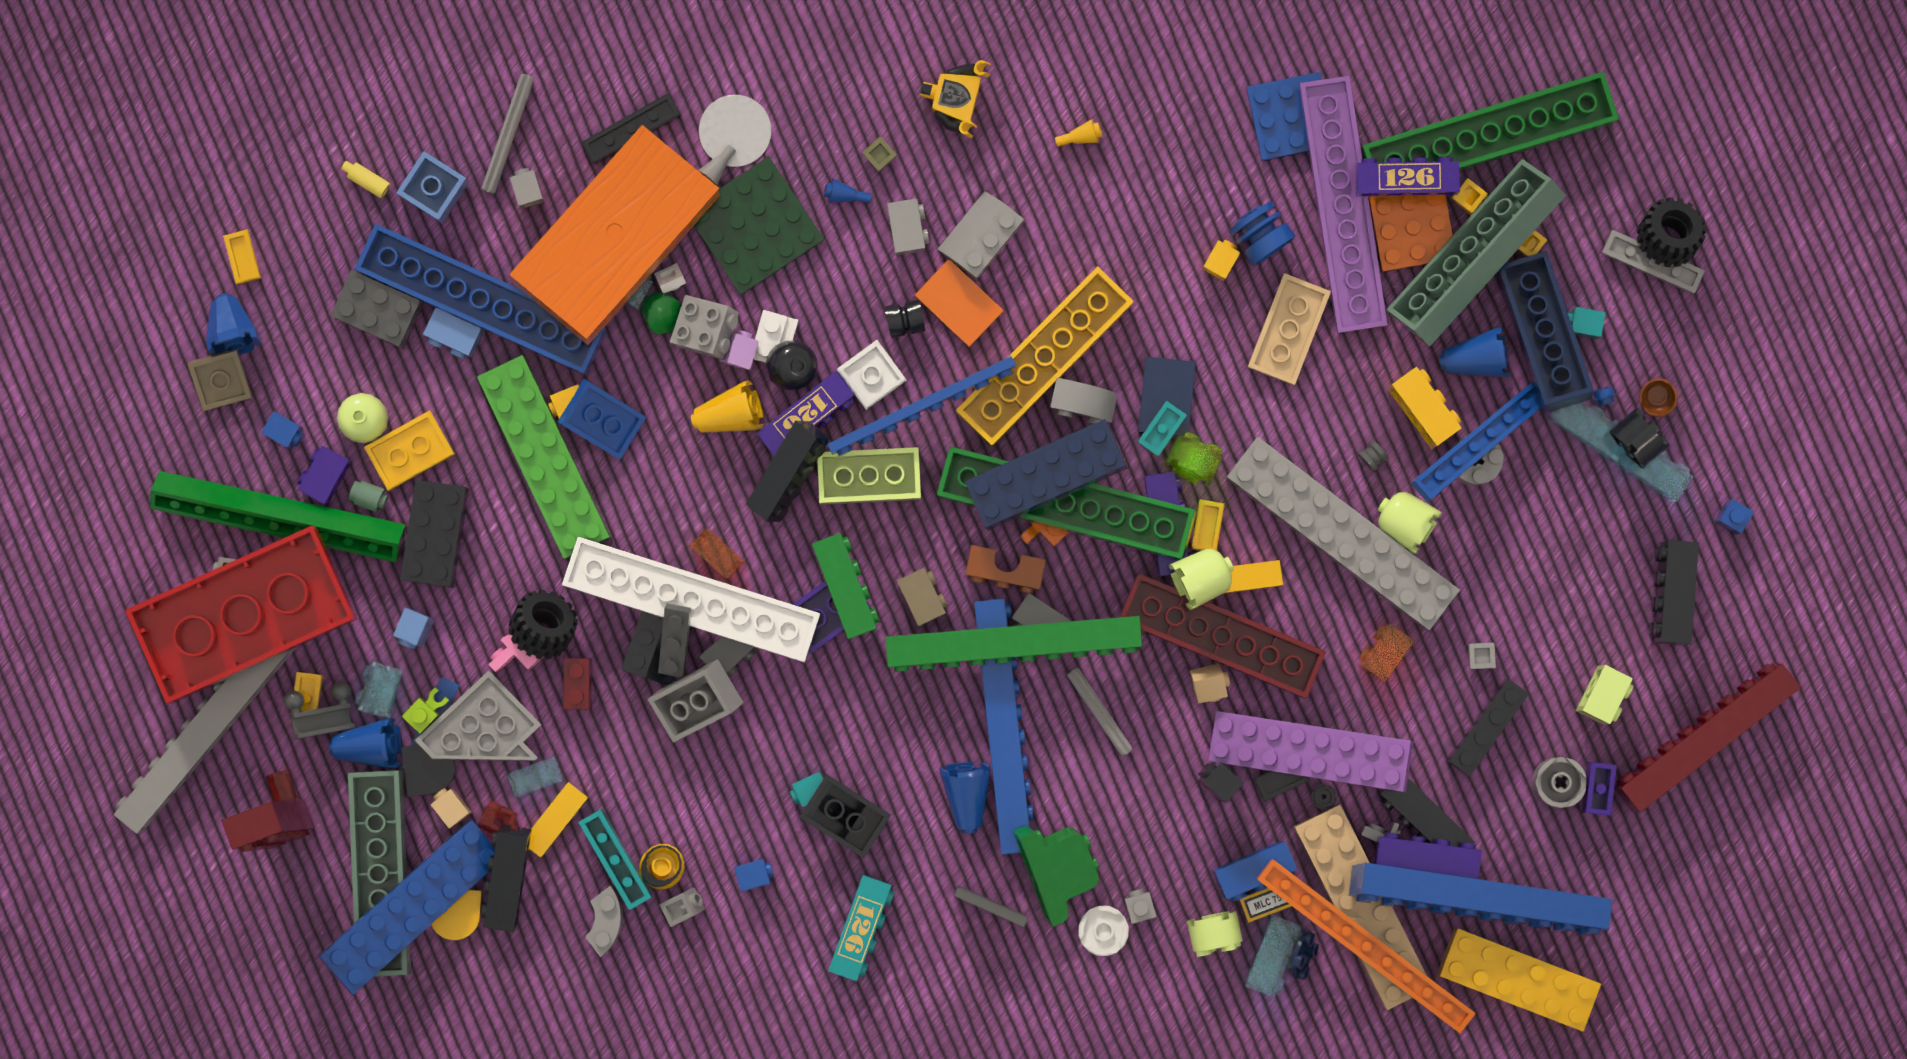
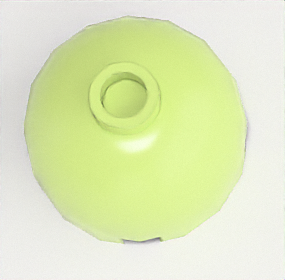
[337,393,389,444]

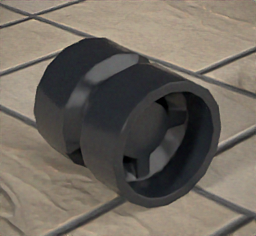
[885,299,925,338]

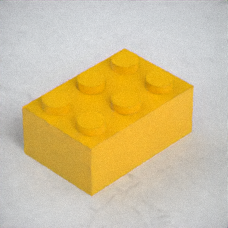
[1387,367,1461,450]

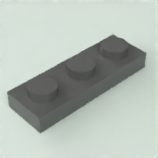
[658,603,692,678]

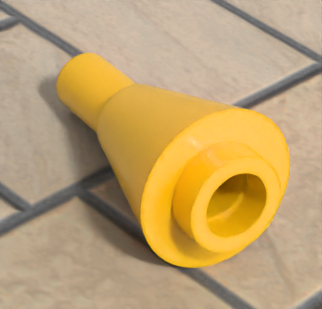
[1055,119,1103,147]

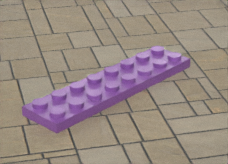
[1208,711,1414,792]

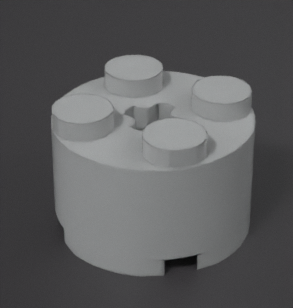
[1454,437,1504,486]
[1531,757,1586,808]

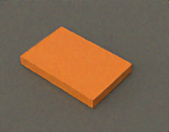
[914,259,1004,347]

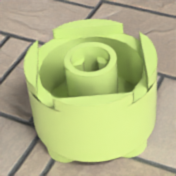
[1187,911,1243,957]

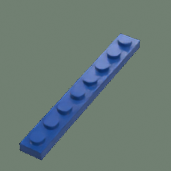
[828,356,1016,456]
[1411,382,1541,503]

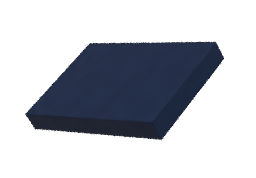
[1138,357,1196,437]

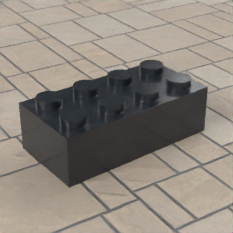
[400,480,469,588]
[1649,540,1699,646]

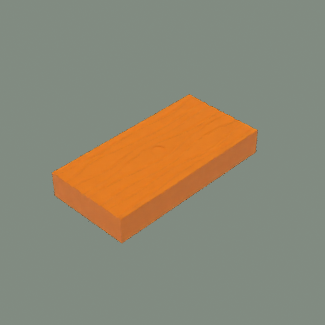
[509,125,720,345]

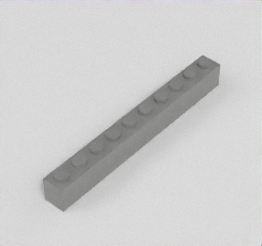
[114,647,297,834]

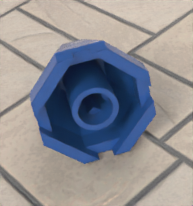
[206,293,262,355]

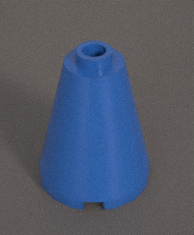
[1439,327,1510,377]
[329,718,402,769]
[940,762,990,833]

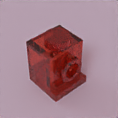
[477,800,518,834]

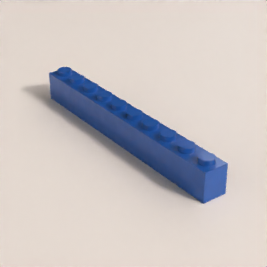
[974,599,1035,855]

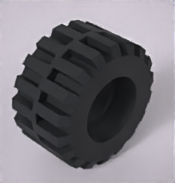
[1637,197,1707,267]
[508,590,578,660]

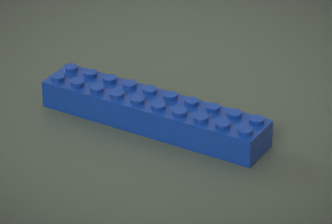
[354,223,607,376]
[1349,863,1612,936]

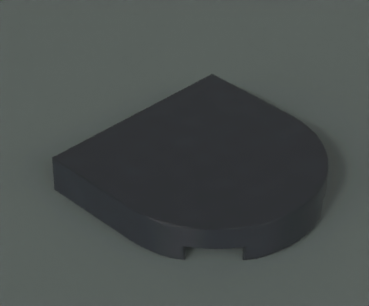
[401,745,456,797]

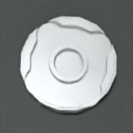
[1078,906,1129,956]

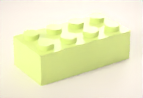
[817,447,921,505]

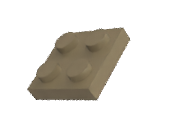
[188,348,252,411]

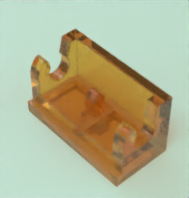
[689,528,745,580]

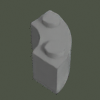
[1051,378,1118,424]
[585,885,623,957]

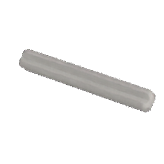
[1067,668,1132,756]

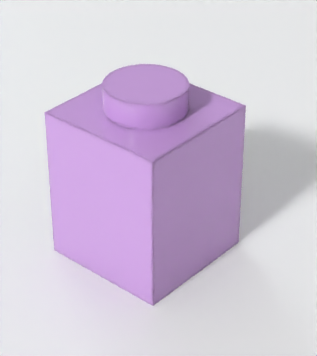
[720,330,759,370]

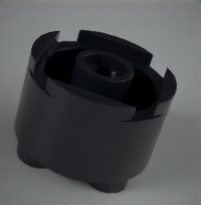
[1609,408,1670,469]

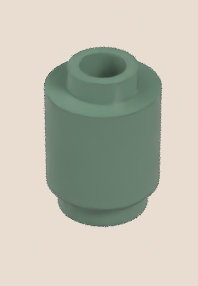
[349,481,388,513]

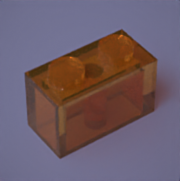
[1358,623,1414,683]

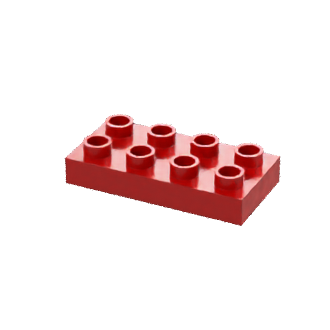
[125,525,358,704]

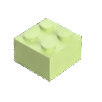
[1576,665,1633,725]

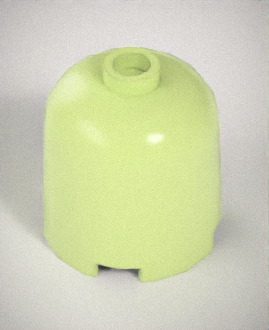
[1378,492,1442,555]
[1169,549,1234,610]

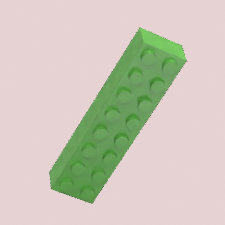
[477,355,612,560]

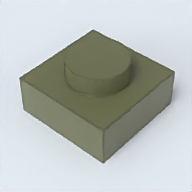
[862,136,897,172]

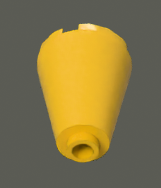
[691,380,764,433]

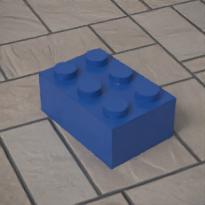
[1212,841,1298,902]

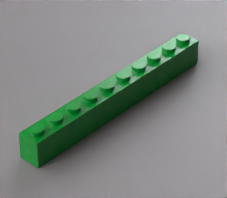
[150,471,406,563]
[885,616,1143,672]

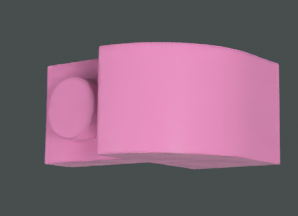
[489,635,544,672]

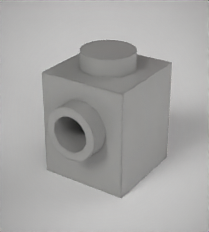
[510,168,545,209]
[1124,888,1156,924]

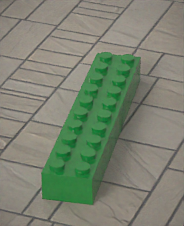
[1361,71,1619,197]
[937,446,1196,560]

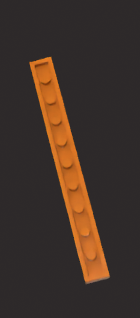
[1256,859,1476,1034]

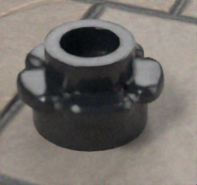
[1311,784,1336,809]

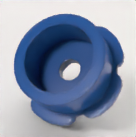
[1593,386,1617,406]

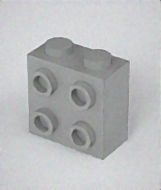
[670,295,739,360]

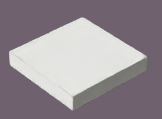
[837,340,907,410]

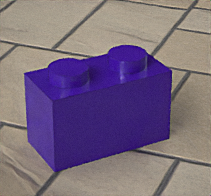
[297,446,352,506]
[1582,762,1617,816]

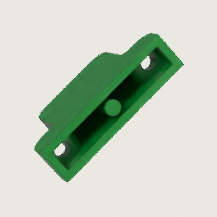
[1013,826,1100,927]

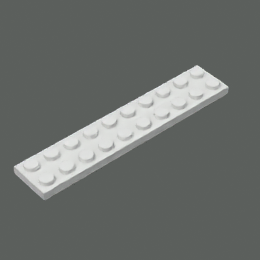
[562,537,820,663]

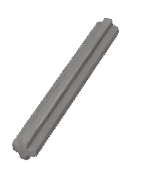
[482,74,534,194]

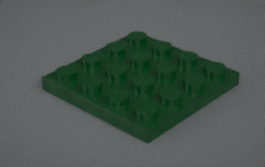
[694,156,825,295]

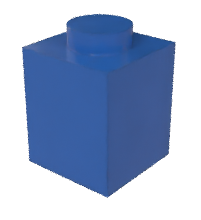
[261,411,304,449]
[1715,499,1754,535]
[734,858,774,891]

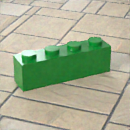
[812,533,880,640]

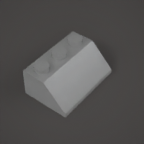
[937,191,1024,281]

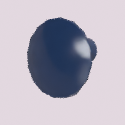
[1291,930,1319,980]

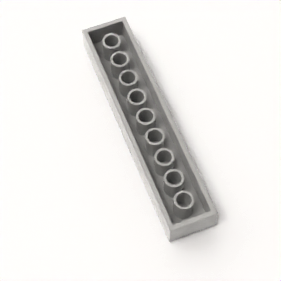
[1225,436,1460,631]

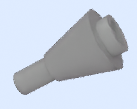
[698,145,736,186]

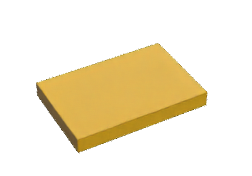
[364,410,455,491]

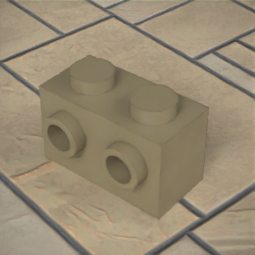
[897,568,948,627]

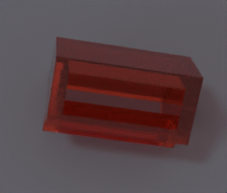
[266,770,298,801]

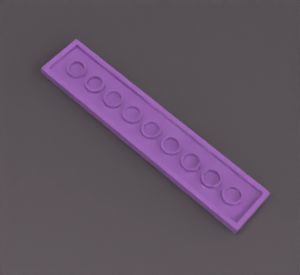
[1299,76,1388,333]

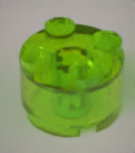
[1164,432,1223,486]

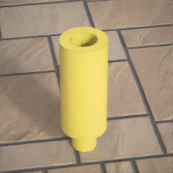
[341,161,391,199]

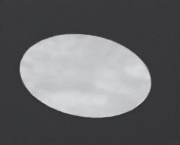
[699,95,771,167]

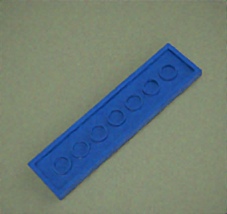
[318,820,495,995]

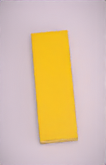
[529,782,589,857]

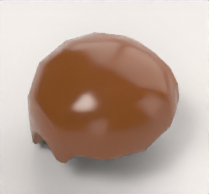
[1639,378,1678,417]

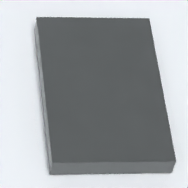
[954,886,1028,927]

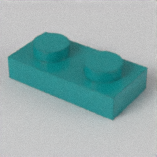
[1137,401,1187,457]

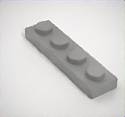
[1601,230,1705,294]

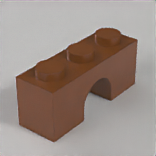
[965,545,1046,594]

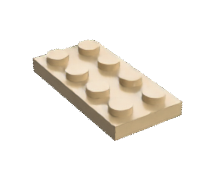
[1247,273,1331,386]

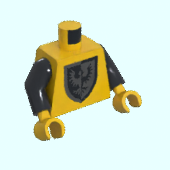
[920,60,991,138]

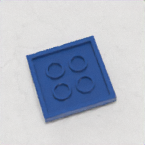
[1246,72,1322,162]

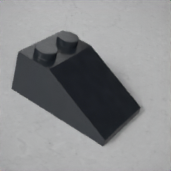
[799,774,891,858]

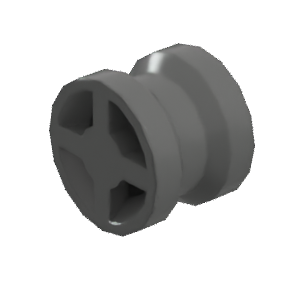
[1357,440,1389,472]

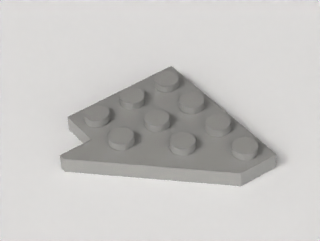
[415,671,541,761]

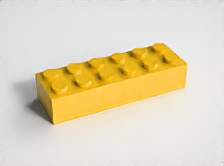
[1437,927,1601,1031]

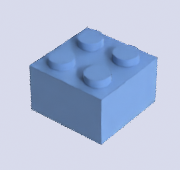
[396,151,469,224]

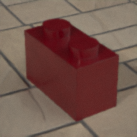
[563,658,592,710]

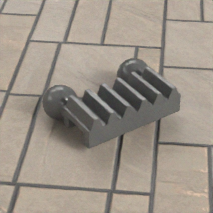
[284,682,355,740]

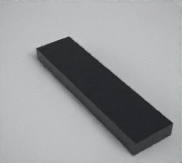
[582,93,682,165]

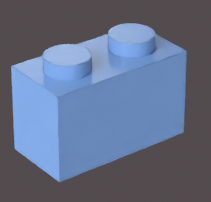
[423,307,484,359]
[393,608,435,649]

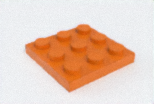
[1368,195,1453,272]

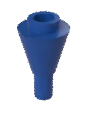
[824,179,871,203]

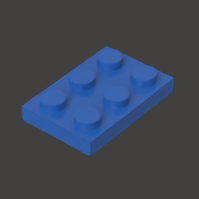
[558,379,646,460]

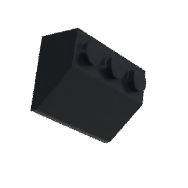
[621,611,692,685]

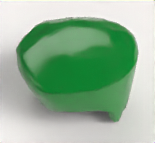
[641,292,682,334]

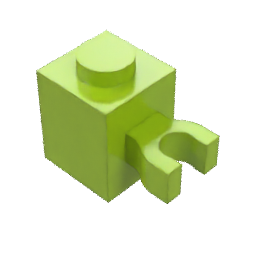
[402,687,450,734]

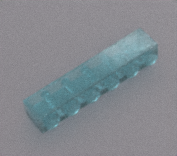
[1547,401,1694,503]

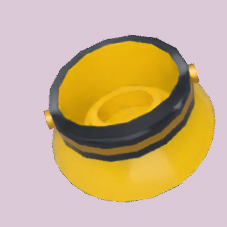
[639,844,684,890]

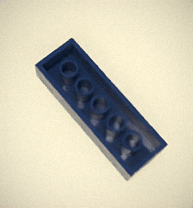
[1497,251,1594,413]
[965,419,1128,531]

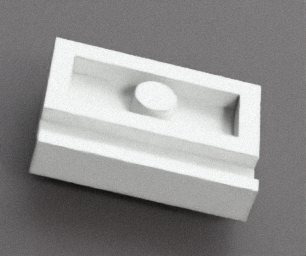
[753,310,799,363]

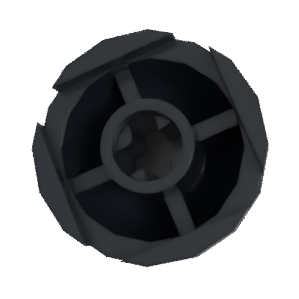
[766,340,818,390]

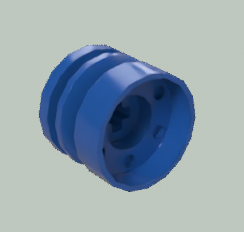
[1229,201,1296,266]

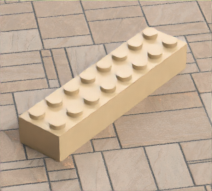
[1293,804,1427,1010]

